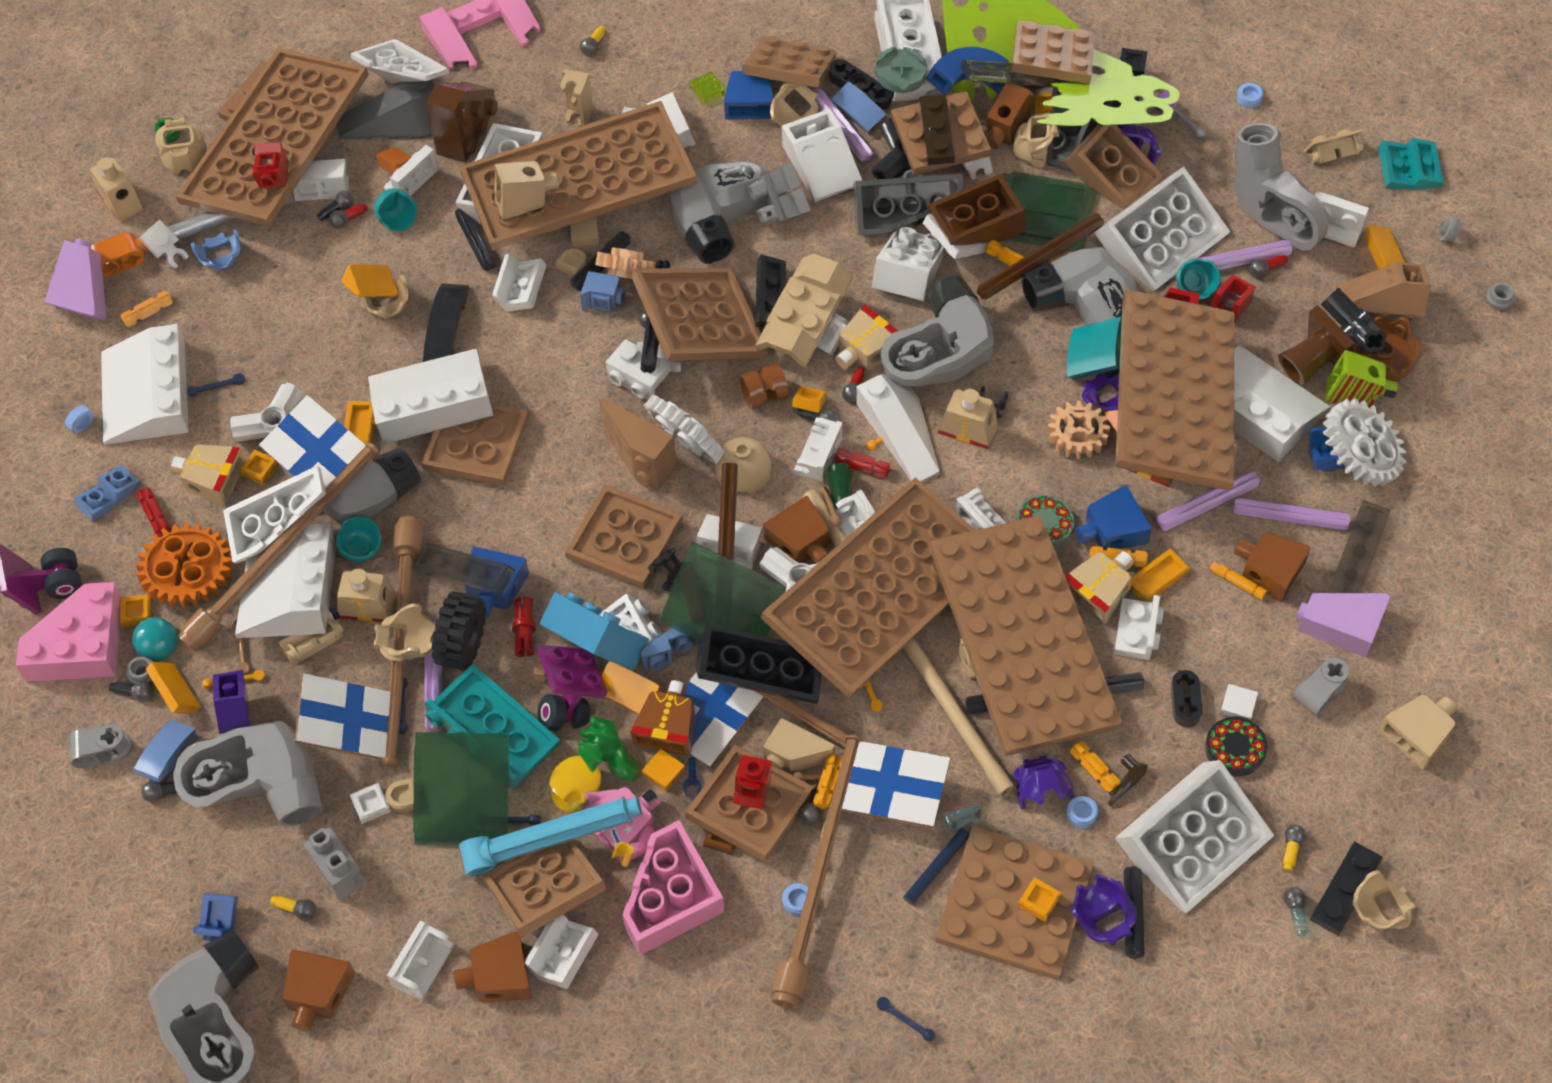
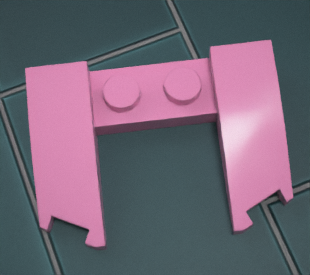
[420,0,541,71]

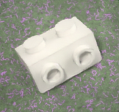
[492,253,546,312]
[605,339,671,400]
[525,915,599,989]

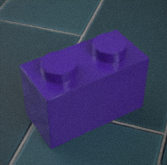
[213,670,250,734]

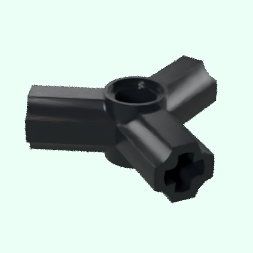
[872,118,944,180]
[1321,288,1387,354]

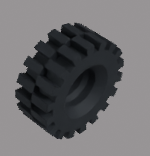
[431,591,486,671]

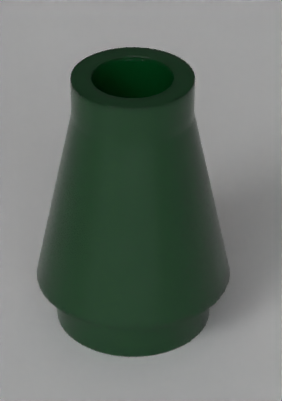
[825,463,853,507]

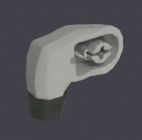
[881,275,994,386]

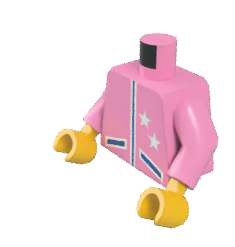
[564,787,661,867]

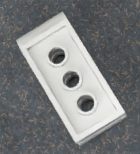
[874,0,942,102]

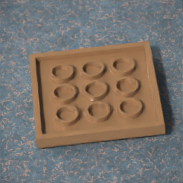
[631,268,769,361]
[935,826,1094,980]

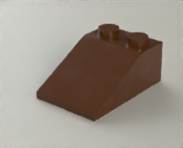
[928,173,1027,245]

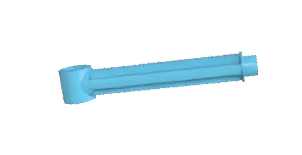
[459,796,642,877]

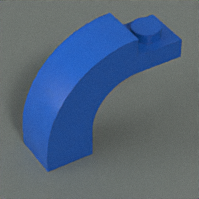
[926,47,1023,94]

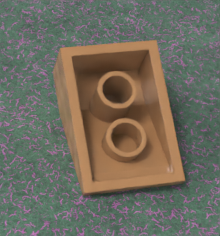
[1064,124,1164,209]
[599,397,677,490]

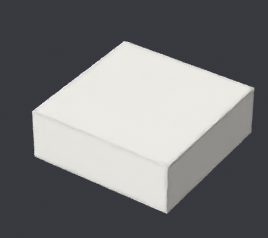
[1220,684,1258,720]
[350,783,391,824]

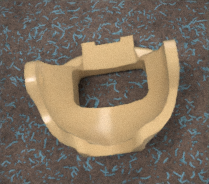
[770,82,818,129]
[1013,113,1060,168]
[155,117,207,176]
[359,275,408,319]
[373,603,436,662]
[1353,870,1416,930]

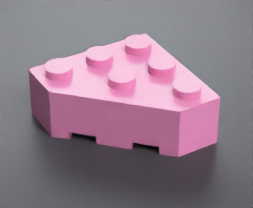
[16,582,122,682]
[623,820,725,955]

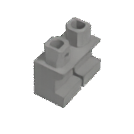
[747,163,811,223]
[303,826,367,901]

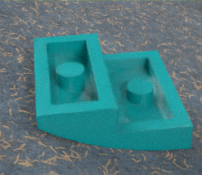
[1378,138,1444,189]
[1067,316,1122,380]

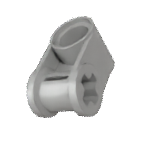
[1293,658,1349,716]
[69,724,132,768]

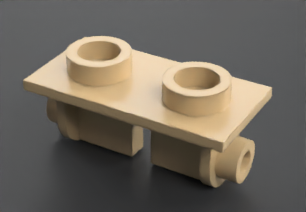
[1304,128,1363,165]
[278,611,344,667]

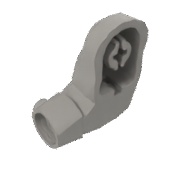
[1235,123,1328,250]
[173,721,323,826]

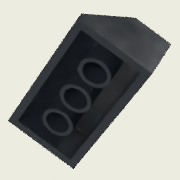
[695,624,822,704]

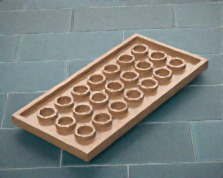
[176,48,369,226]
[459,101,698,251]
[1115,289,1234,491]
[760,477,975,699]
[929,515,1122,756]

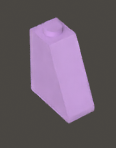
[44,239,107,321]
[1296,593,1391,657]

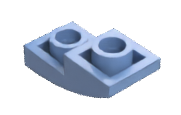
[830,82,886,134]
[74,465,140,522]
[641,621,698,671]
[134,720,197,782]

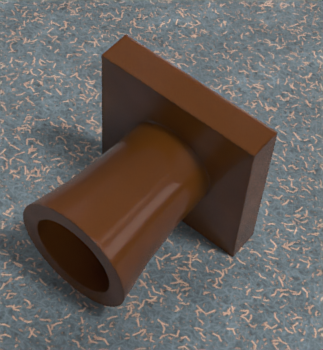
[1278,305,1355,386]

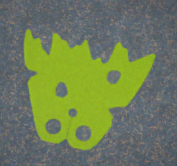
[942,0,1081,100]
[1037,49,1180,126]

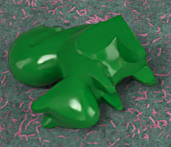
[578,716,640,781]

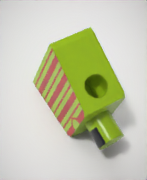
[1325,350,1398,408]

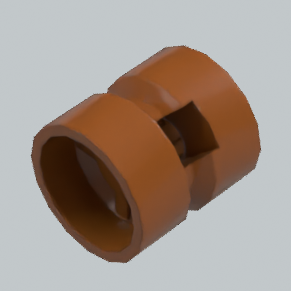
[739,362,789,409]

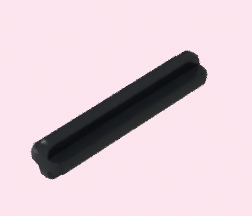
[455,209,496,271]
[570,231,631,291]
[1123,866,1145,959]

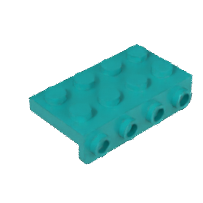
[424,664,560,790]

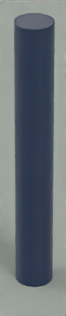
[903,828,969,905]

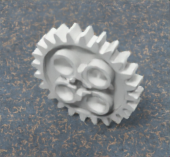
[643,394,725,464]
[1323,399,1406,487]

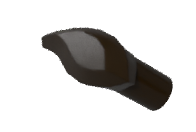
[1108,754,1148,806]

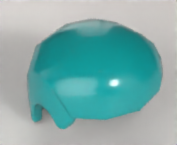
[374,188,417,231]
[1176,258,1221,300]
[336,515,381,563]
[132,617,178,662]

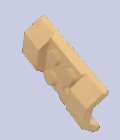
[755,253,853,367]

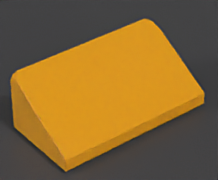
[1364,225,1405,269]
[341,264,398,297]
[602,661,661,715]

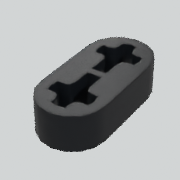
[1171,670,1202,728]

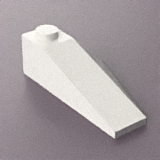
[350,39,449,83]
[856,374,940,483]
[223,466,326,564]

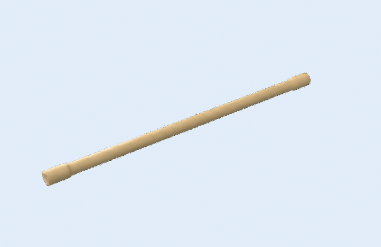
[802,489,1015,797]

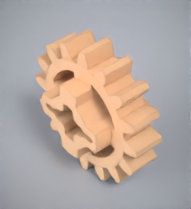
[595,247,656,279]
[1047,401,1110,459]

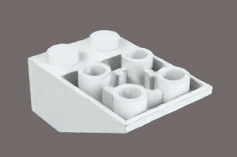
[782,109,862,202]
[871,227,946,301]

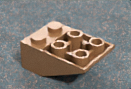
[1336,262,1431,318]

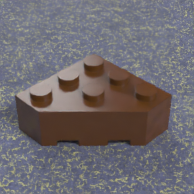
[425,82,498,162]

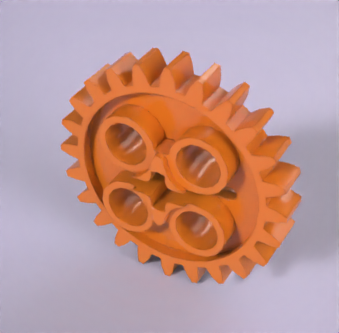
[136,522,234,609]

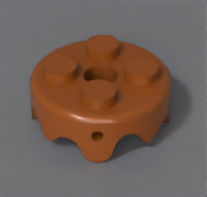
[1354,314,1421,381]

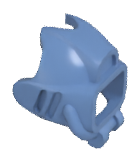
[190,230,241,272]

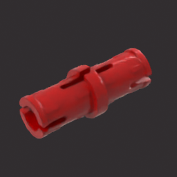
[512,596,536,657]

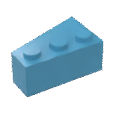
[539,592,649,671]

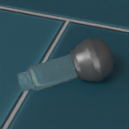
[1283,887,1307,936]

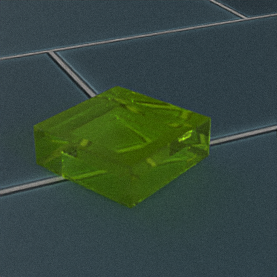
[689,71,724,104]

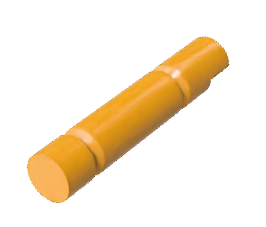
[1209,562,1268,601]

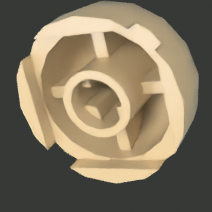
[715,436,772,494]

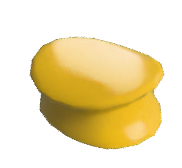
[549,756,602,813]

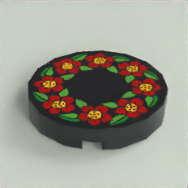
[1205,717,1268,777]

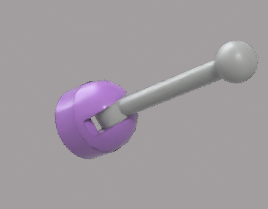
[1155,90,1207,139]

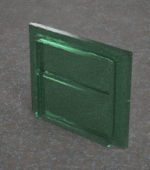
[1002,172,1097,252]
[658,541,787,641]
[413,731,509,845]

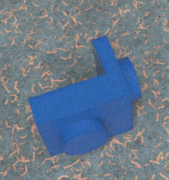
[1308,427,1345,471]
[193,893,238,941]

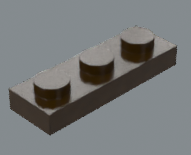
[919,94,955,165]

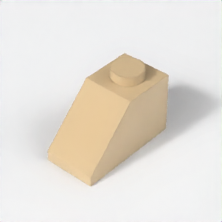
[763,718,835,773]

